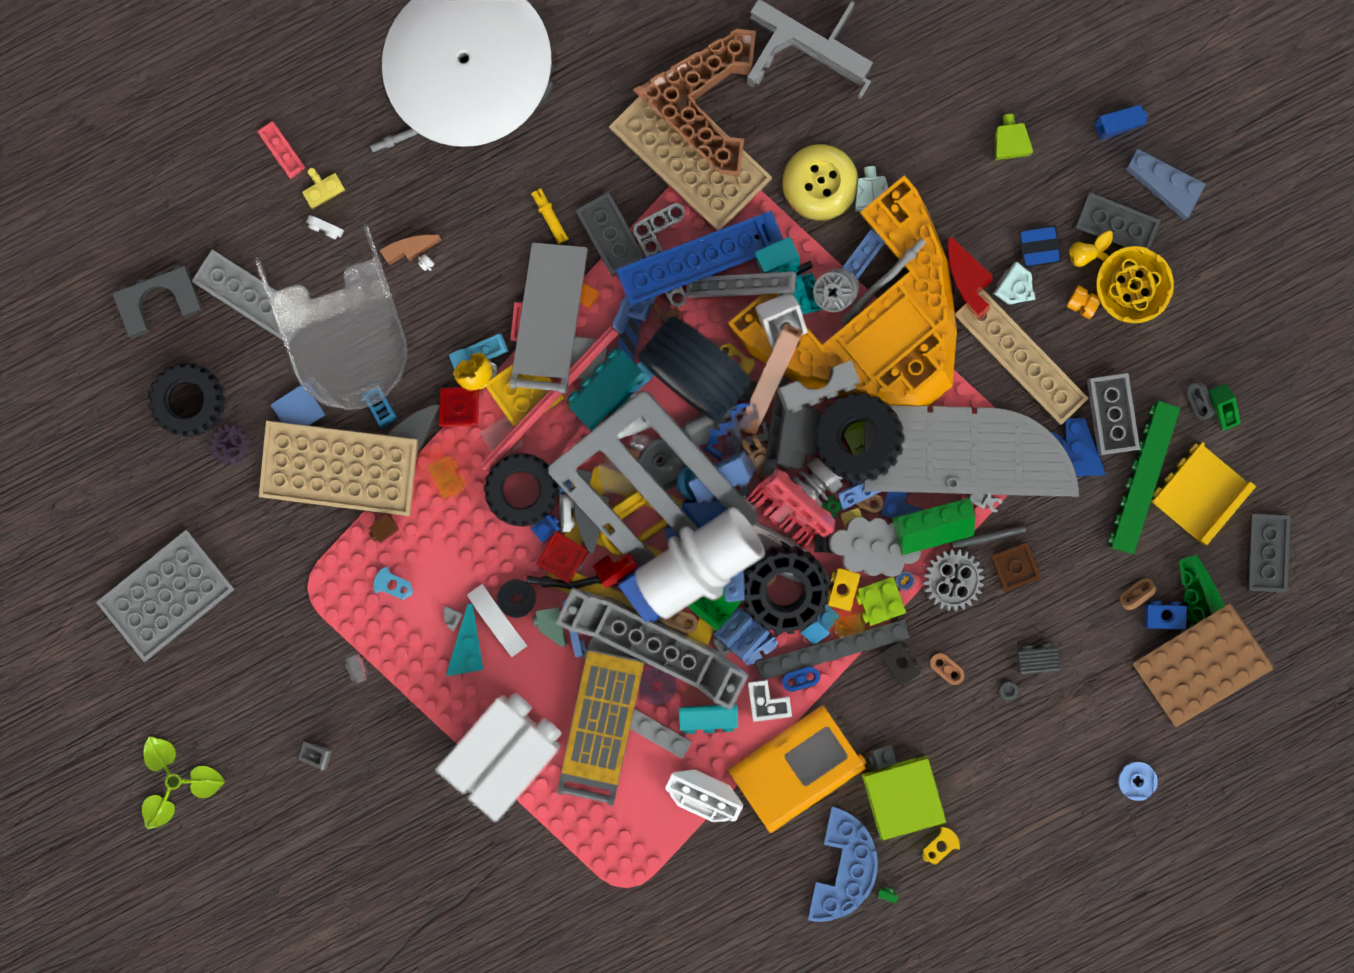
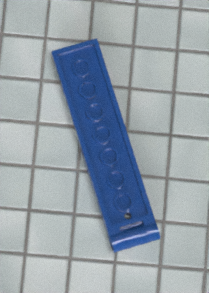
[616,211,783,306]

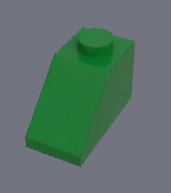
[1208,383,1241,431]

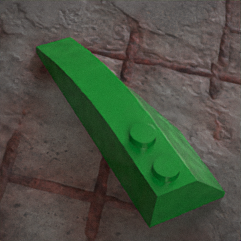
[1179,555,1225,627]

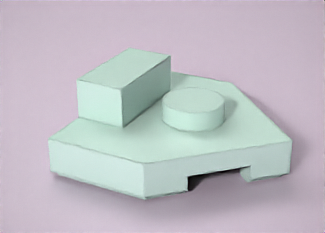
[993,262,1035,304]

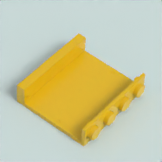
[1151,442,1256,546]

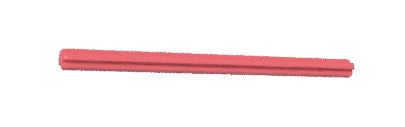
[480,326,618,472]

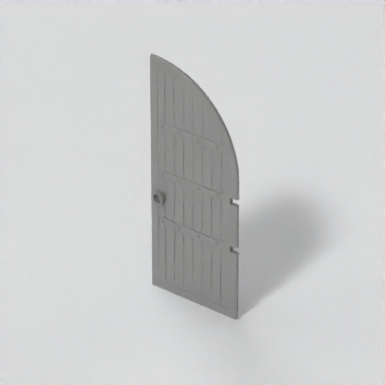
[864,405,1079,497]

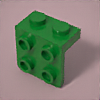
[687,586,742,631]

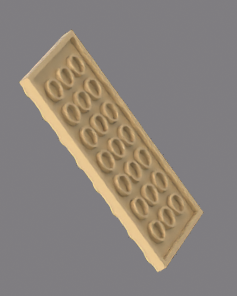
[609,97,772,231]
[259,420,418,516]

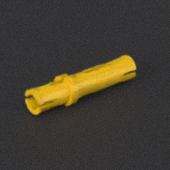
[531,188,569,245]

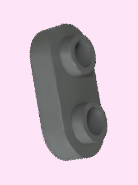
[1187,382,1215,420]

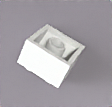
[755,293,807,348]

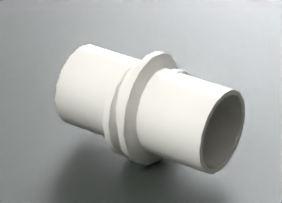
[635,508,764,619]

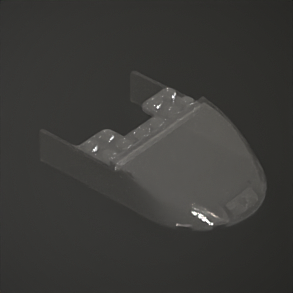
[255,221,407,410]

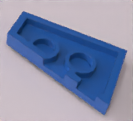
[1065,418,1106,476]

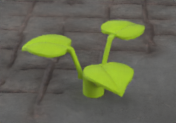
[142,737,225,829]

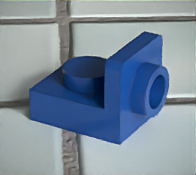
[530,514,561,543]

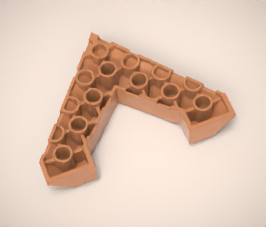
[633,29,756,177]

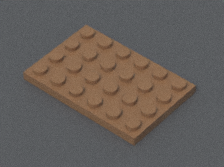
[1133,603,1274,727]

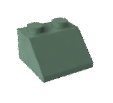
[533,607,566,647]

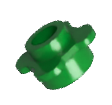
[821,495,843,518]

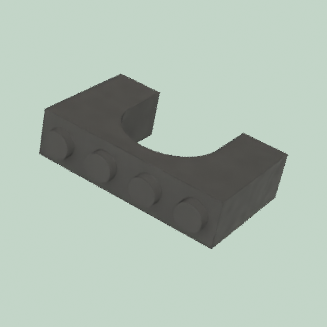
[112,265,204,338]

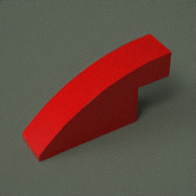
[948,237,993,319]

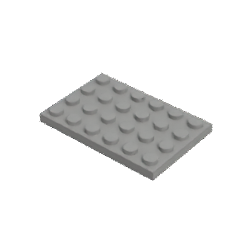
[96,530,235,662]

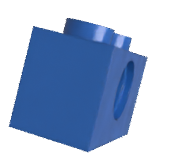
[1144,601,1187,629]

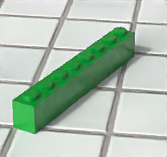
[1108,401,1180,555]

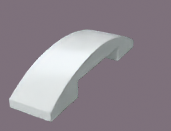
[467,584,527,657]

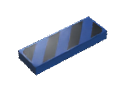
[617,318,642,360]

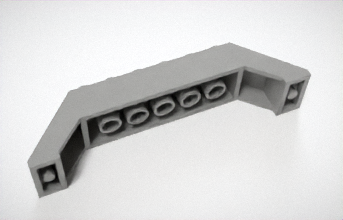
[556,588,748,710]

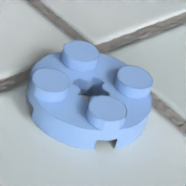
[1118,762,1158,801]

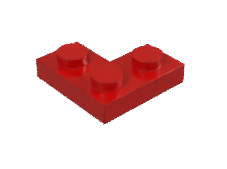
[593,553,638,588]

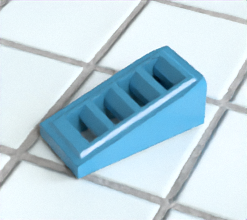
[362,385,398,429]

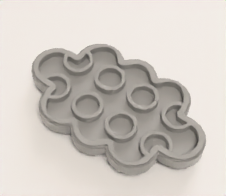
[828,517,921,577]

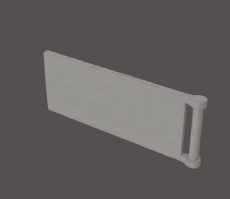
[509,243,588,394]

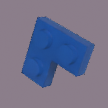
[880,492,923,519]

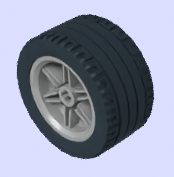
[639,316,750,421]

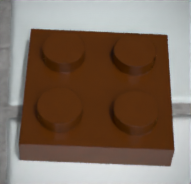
[991,542,1041,592]

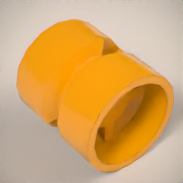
[1066,285,1101,320]

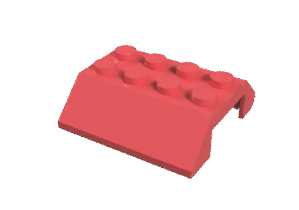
[745,469,836,548]

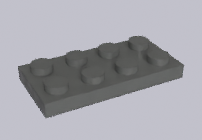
[575,192,645,277]
[1075,192,1161,249]
[1247,514,1291,592]

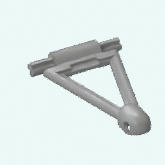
[681,401,756,511]

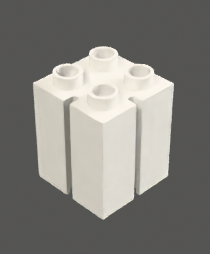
[436,693,562,822]

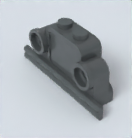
[763,377,822,476]

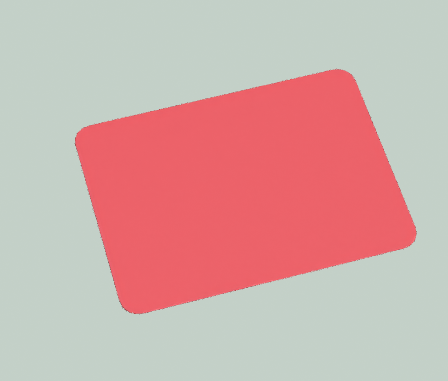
[307,186,1008,888]

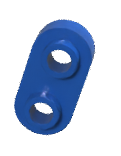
[782,667,820,692]

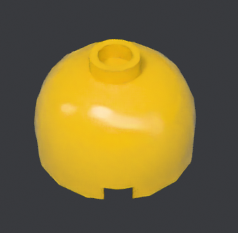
[453,353,492,390]

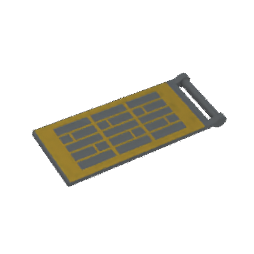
[557,649,644,806]

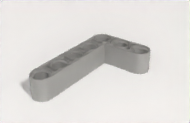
[633,203,686,308]

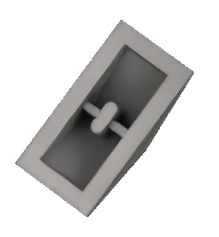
[298,742,332,770]

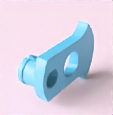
[374,567,413,600]

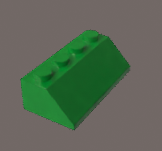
[892,498,975,555]

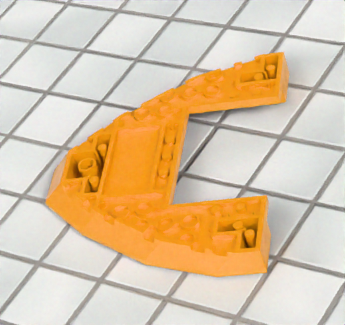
[726,175,957,407]

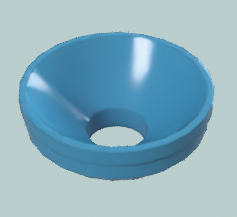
[676,466,697,501]

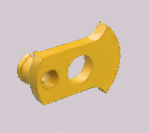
[720,343,754,375]
[922,827,960,865]

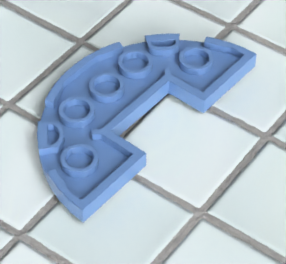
[808,806,878,922]

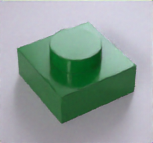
[876,886,898,904]

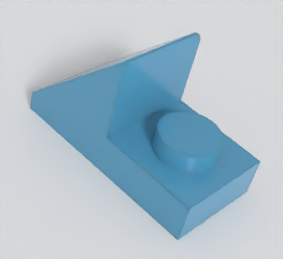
[800,604,840,645]

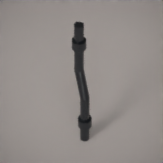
[526,576,623,589]

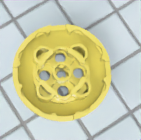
[782,144,858,221]

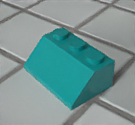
[679,704,738,734]

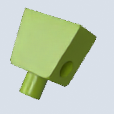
[994,114,1033,160]

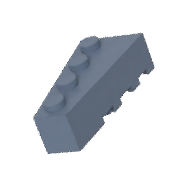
[1125,149,1206,221]

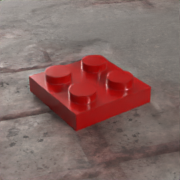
[439,387,479,427]
[536,531,589,584]

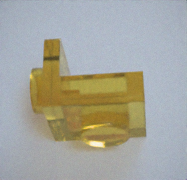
[834,612,867,639]

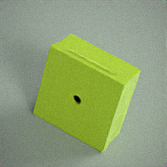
[862,755,946,840]

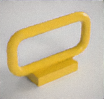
[599,489,668,555]

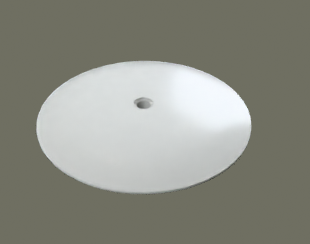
[382,0,551,147]

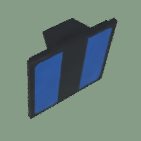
[1018,225,1062,268]

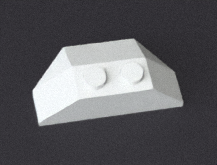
[665,770,743,822]

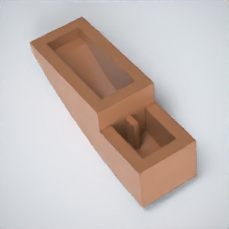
[380,235,442,265]

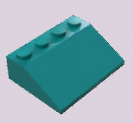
[566,346,645,431]

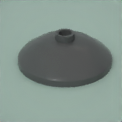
[638,437,687,490]

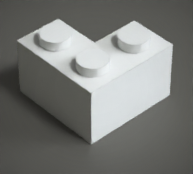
[748,680,792,722]

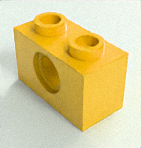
[827,568,860,611]

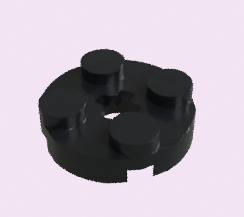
[497,579,536,618]

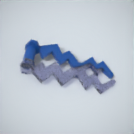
[704,403,759,462]

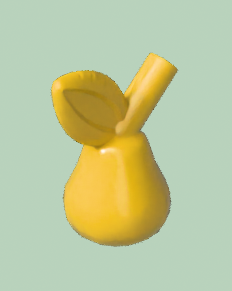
[1069,230,1113,267]

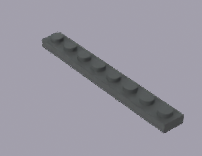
[756,619,910,680]

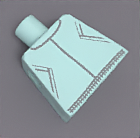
[855,166,888,212]

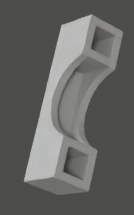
[777,361,860,413]

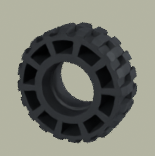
[815,393,905,483]
[743,544,829,634]

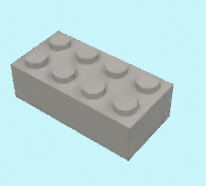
[1087,373,1140,456]

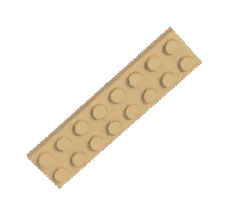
[955,290,1088,425]

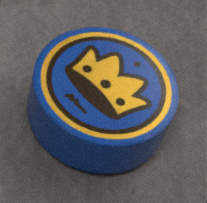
[895,571,915,590]

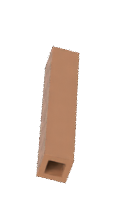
[738,323,803,435]

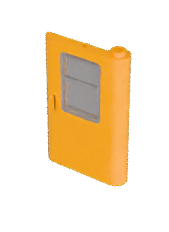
[727,705,867,834]

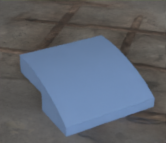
[271,383,325,426]
[714,607,770,661]

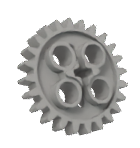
[922,549,985,611]

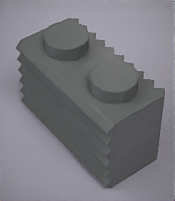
[1017,643,1060,674]

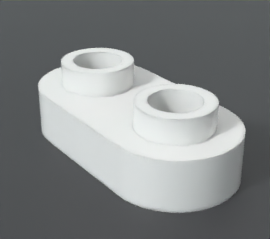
[306,215,344,239]
[559,494,575,532]

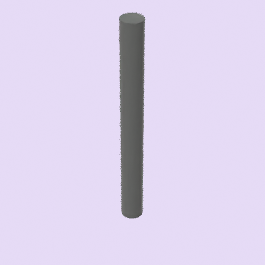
[951,525,1027,549]

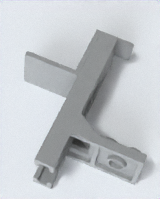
[746,0,873,99]

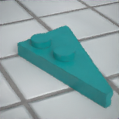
[446,604,484,676]

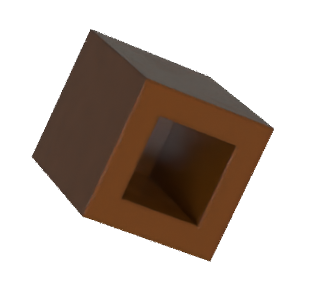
[369,514,400,543]

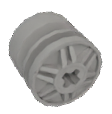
[813,268,860,312]
[792,457,843,507]

